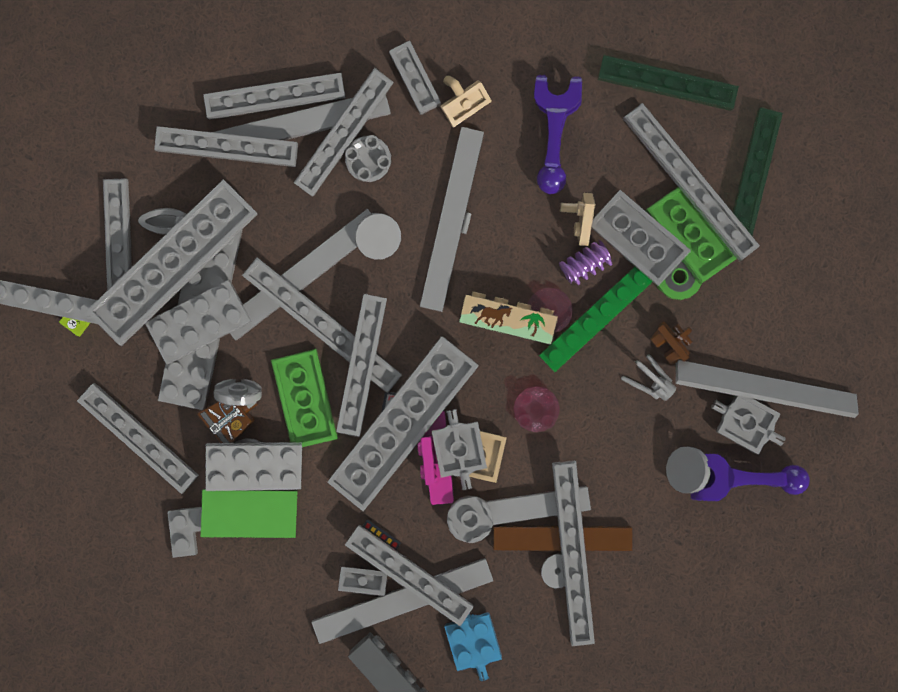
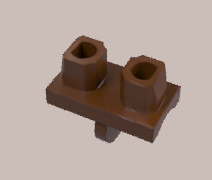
[650,321,692,364]

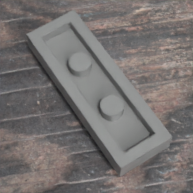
[389,41,441,115]

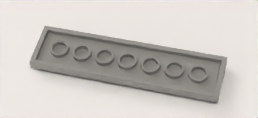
[86,180,258,346]
[158,230,242,410]
[328,336,479,511]

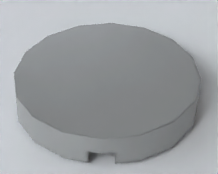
[355,213,401,260]
[214,379,262,405]
[666,447,710,493]
[447,496,494,543]

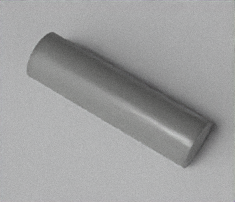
[461,212,471,234]

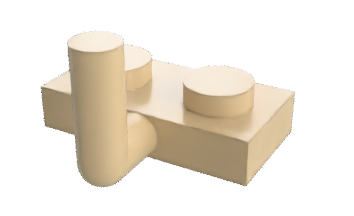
[440,76,492,127]
[560,193,595,246]

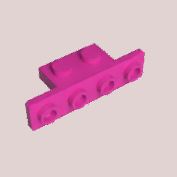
[418,411,454,505]

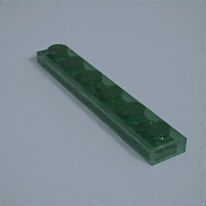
[597,55,739,111]
[732,107,783,236]

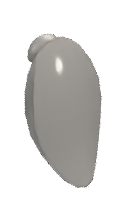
[138,208,187,235]

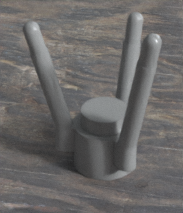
[621,354,676,401]

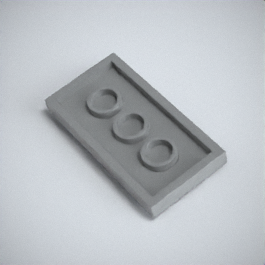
[591,190,691,286]
[145,280,252,364]
[206,442,302,491]

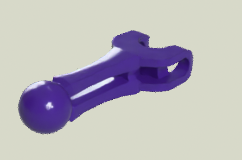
[534,75,582,194]
[691,454,810,501]

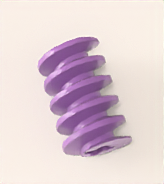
[559,240,612,285]

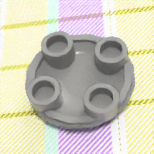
[345,135,391,182]

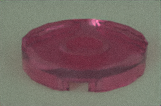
[528,288,572,333]

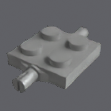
[711,395,785,455]
[432,409,487,490]

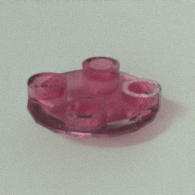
[514,386,560,432]

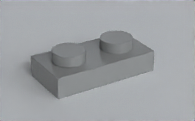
[338,567,387,596]

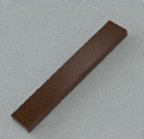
[493,526,632,551]

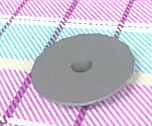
[541,554,565,588]

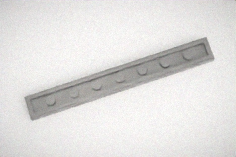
[212,95,391,141]
[623,103,760,262]
[420,127,484,312]
[230,209,371,340]
[242,258,402,393]
[676,360,859,418]
[552,460,595,646]
[312,558,493,644]

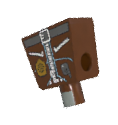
[198,402,258,443]

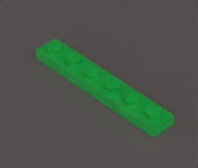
[538,267,653,372]

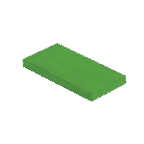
[645,187,737,284]
[271,349,338,447]
[201,489,297,538]

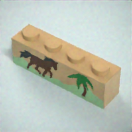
[460,292,558,344]

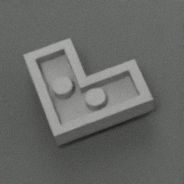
[168,507,202,558]

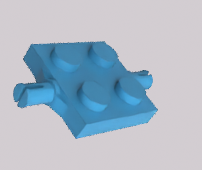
[444,612,502,681]

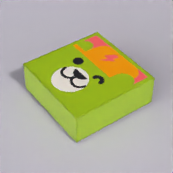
[59,317,90,336]

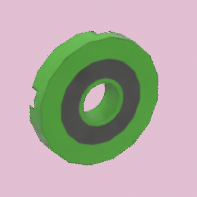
[657,261,702,300]

